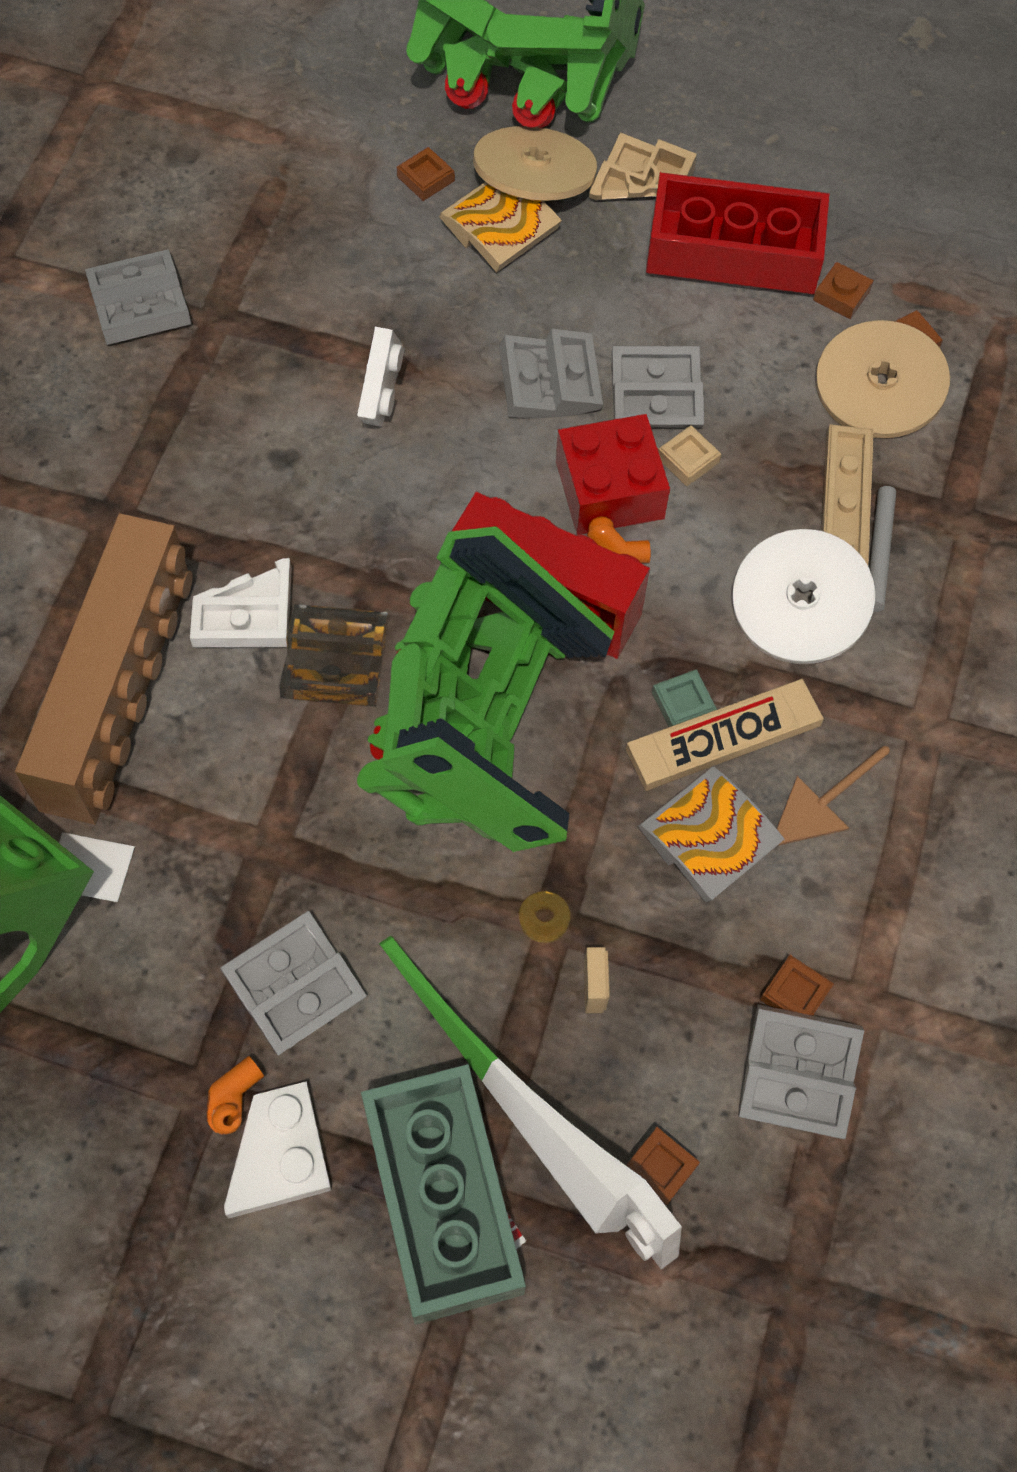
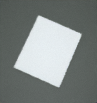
[59,832,135,902]

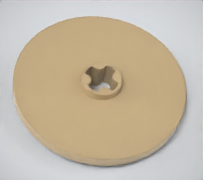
[473,126,597,201]
[816,320,950,438]

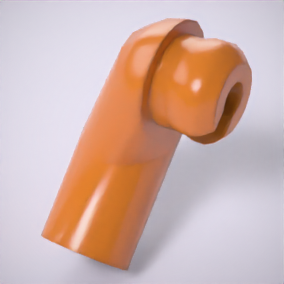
[587,517,651,563]
[206,1056,264,1134]

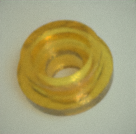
[519,891,570,943]

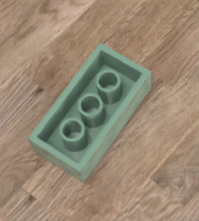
[361,1064,526,1325]

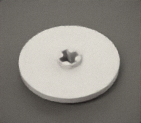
[733,529,875,664]

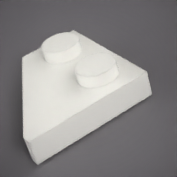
[357,327,405,427]
[190,558,292,647]
[224,1081,332,1219]

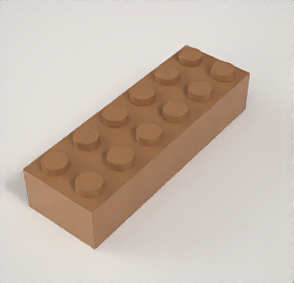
[15,513,192,825]

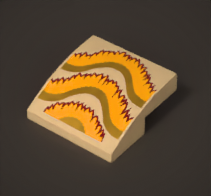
[439,182,562,273]

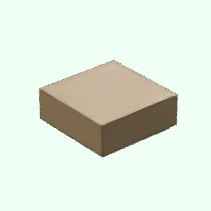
[658,425,721,486]
[584,947,609,1013]

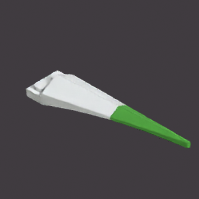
[379,936,682,1270]

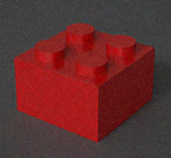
[556,414,670,535]

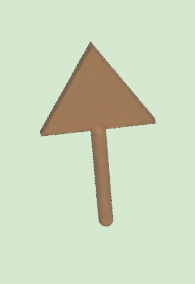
[777,746,890,846]

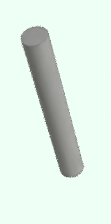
[870,486,896,612]

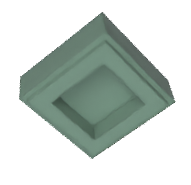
[652,669,717,727]

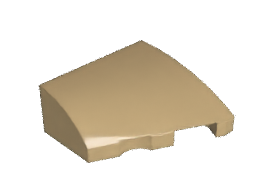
[589,132,697,200]

